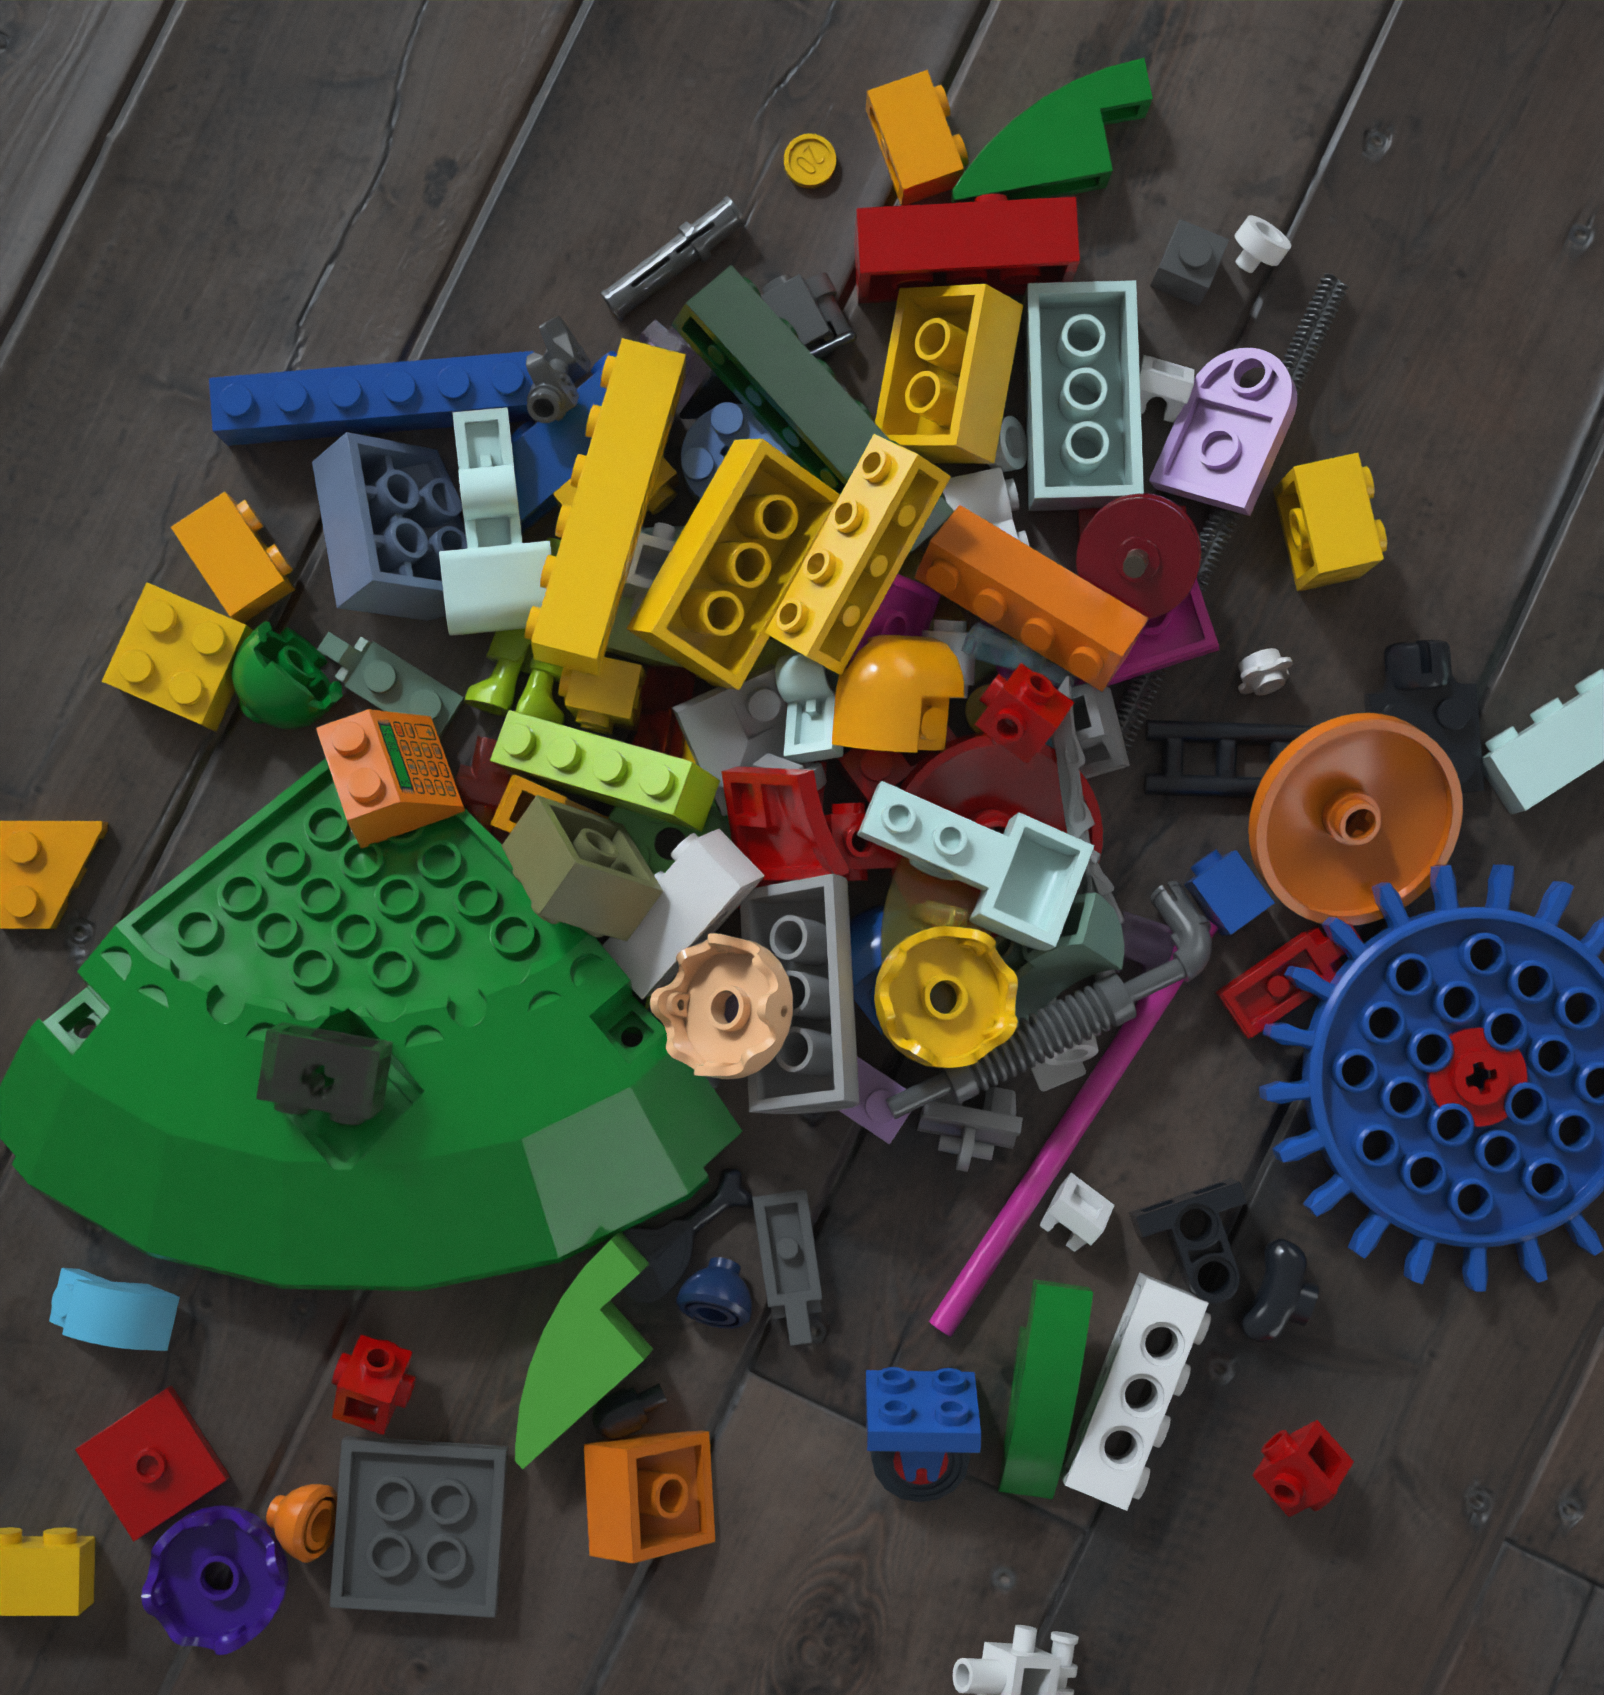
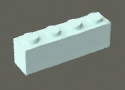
[1482,669,1604,815]

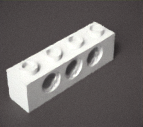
[1060,1272,1211,1511]

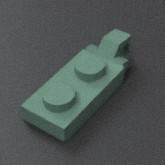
[317,632,465,740]

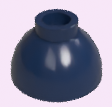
[676,1257,752,1329]

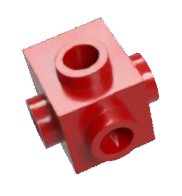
[974,663,1075,765]
[824,803,897,881]
[332,1335,417,1435]
[1252,1420,1354,1517]

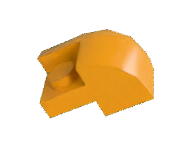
[831,634,964,753]

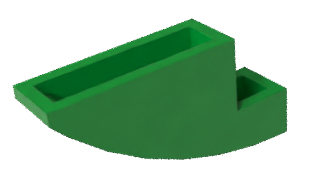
[950,58,1153,203]
[998,1279,1093,1499]

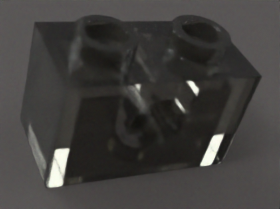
[256,1022,393,1125]

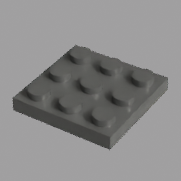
[330,1436,509,1618]

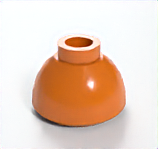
[266,1484,338,1563]

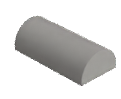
[740,874,860,1114]

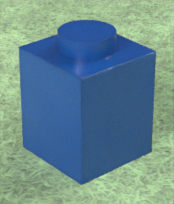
[1184,849,1275,936]

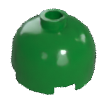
[232,621,342,730]

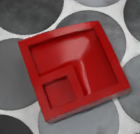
[721,766,849,880]

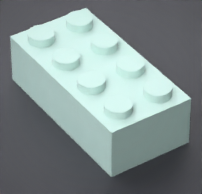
[1022,280,1144,511]

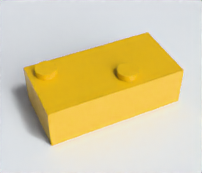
[626,439,840,690]

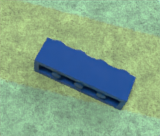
[511,351,617,535]

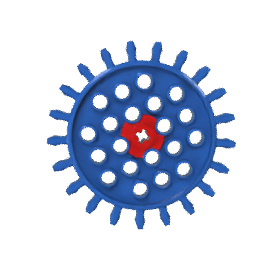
[1259,864,1604,1292]

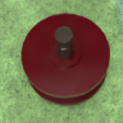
[1076,493,1201,619]

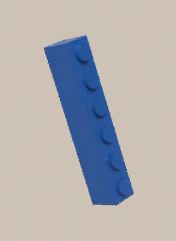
[209,351,534,446]

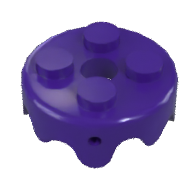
[141,1505,289,1655]

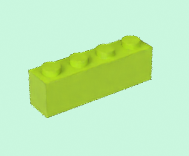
[490,710,720,832]

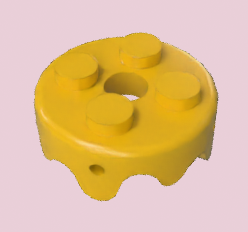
[874,926,1018,1068]

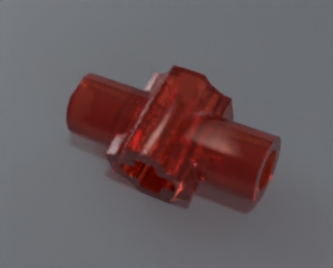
[455,736,512,836]

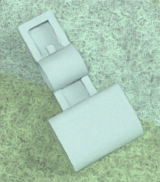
[439,407,551,636]
[772,637,843,764]
[857,781,1094,951]

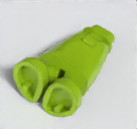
[464,538,565,725]

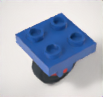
[865,1367,981,1502]

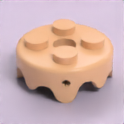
[650,933,793,1079]

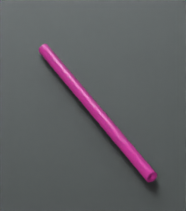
[929,921,1218,1337]

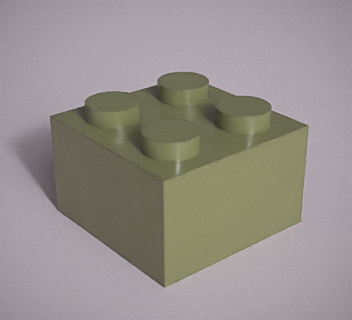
[502,795,663,942]

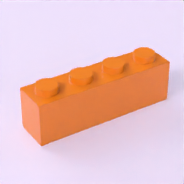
[914,505,1149,692]

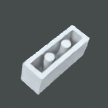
[603,829,765,999]

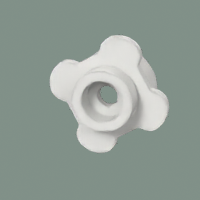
[1238,648,1293,695]

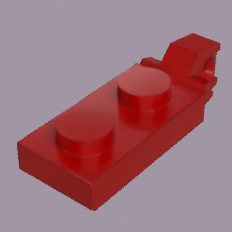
[1215,923,1363,1039]

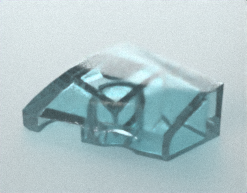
[961,620,1080,689]

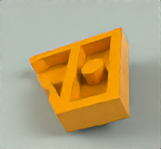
[0,821,108,929]

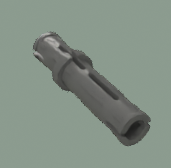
[600,196,747,321]

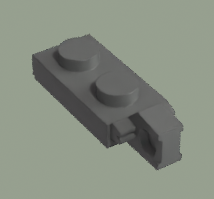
[752,1189,822,1346]

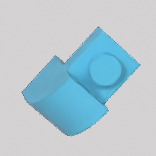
[49,1268,180,1351]

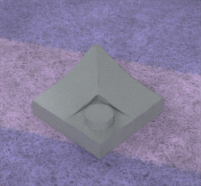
[672,663,814,816]

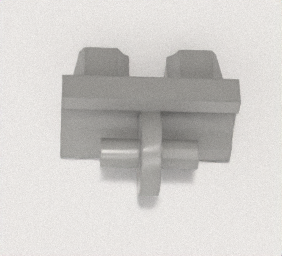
[917,1087,1023,1172]

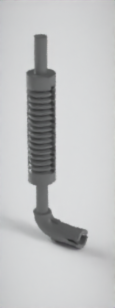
[885,881,1212,1119]

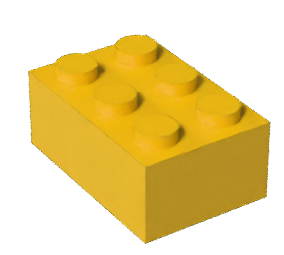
[875,284,1023,464]

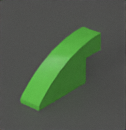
[515,1232,653,1470]

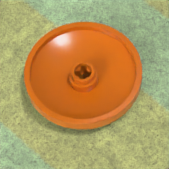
[1248,713,1463,926]

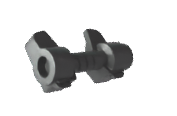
[526,316,591,423]

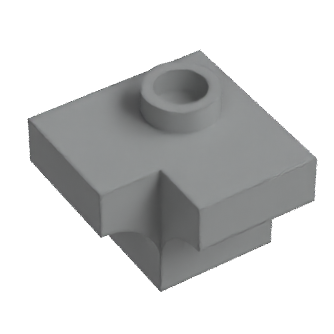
[1046,683,1130,779]

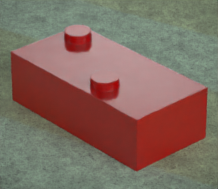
[854,194,1080,304]

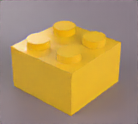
[1273,453,1387,592]
[102,582,254,732]

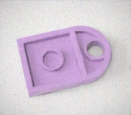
[1149,348,1297,516]

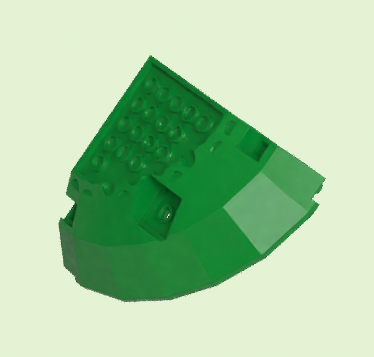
[0,758,742,1291]

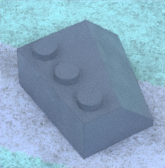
[312,432,467,621]

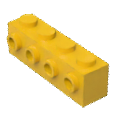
[765,434,951,675]

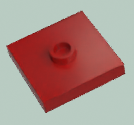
[75,1385,230,1542]

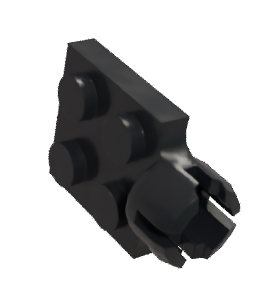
[1364,639,1484,793]

